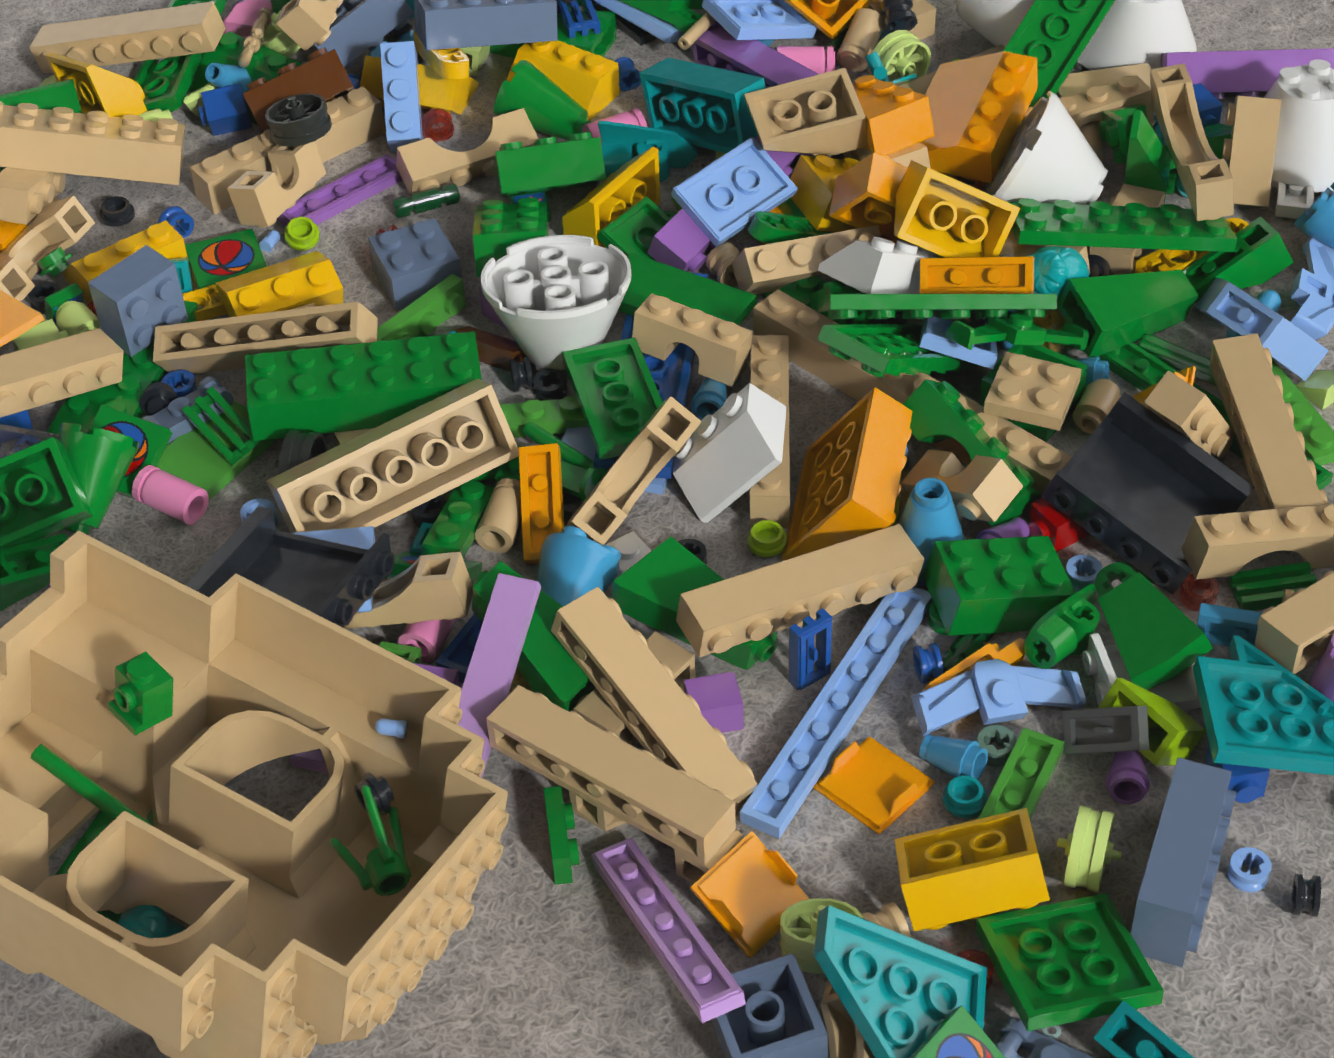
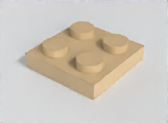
[984,352,1081,431]

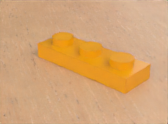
[920,256,1034,294]
[519,443,564,565]

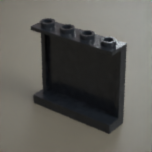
[1041,392,1255,595]
[186,506,395,628]

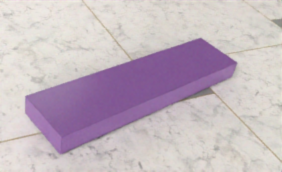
[277,154,402,227]

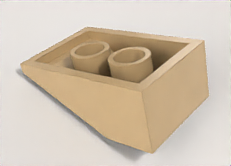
[744,67,867,155]

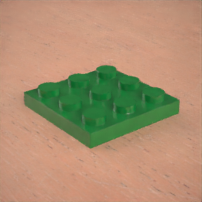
[976,893,1164,1031]

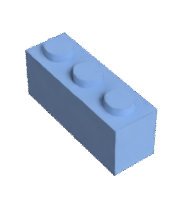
[380,41,423,153]

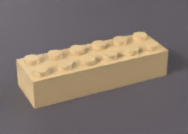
[0,101,186,185]
[266,378,519,533]

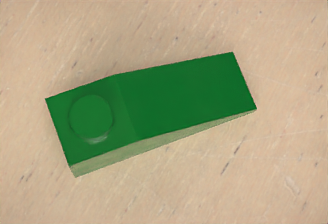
[1124,110,1176,204]
[1183,216,1293,300]
[0,533,68,611]

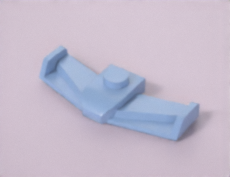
[1290,237,1334,340]
[911,659,1086,737]

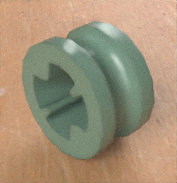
[977,725,1016,767]

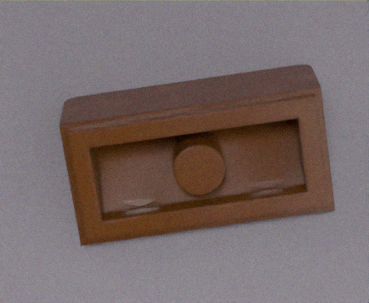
[455,326,527,372]

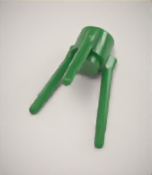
[330,785,412,896]

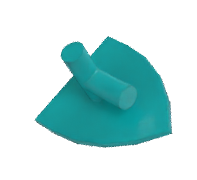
[865,51,917,86]

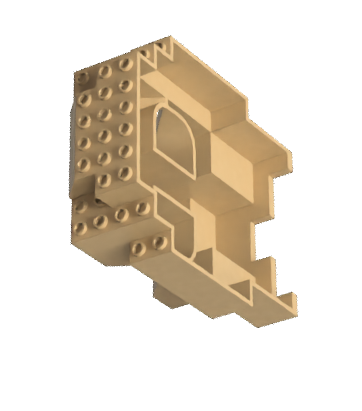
[0,531,509,1058]

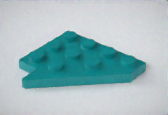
[1193,635,1334,775]
[814,905,987,1058]

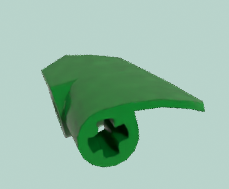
[1024,584,1100,669]

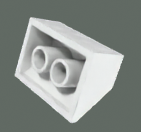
[818,237,945,294]
[673,383,786,523]

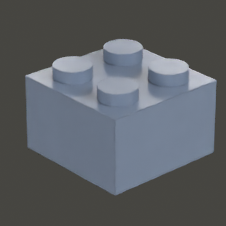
[368,218,462,311]
[88,245,188,357]
[710,953,828,1058]

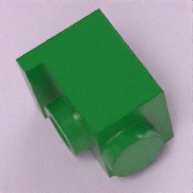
[108,651,173,735]

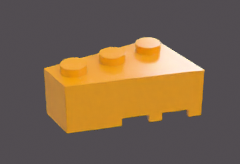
[853,75,935,155]

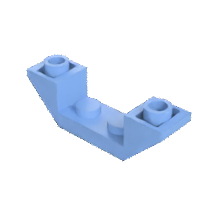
[1195,277,1329,381]

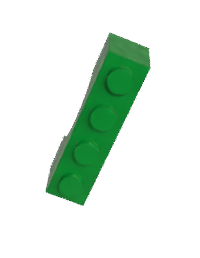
[902,379,1040,526]

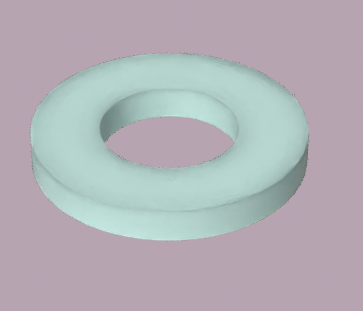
[1042,1025,1061,1039]

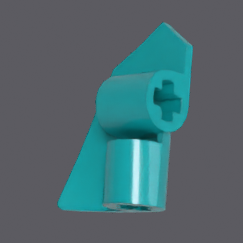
[598,121,699,182]

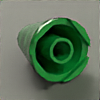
[493,60,590,140]
[59,423,139,535]

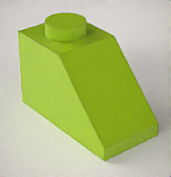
[1097,678,1206,766]

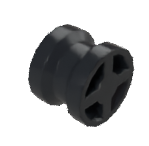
[880,0,918,33]

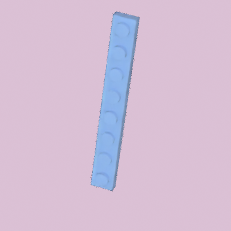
[740,586,933,839]

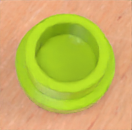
[284,217,320,251]
[747,520,787,557]

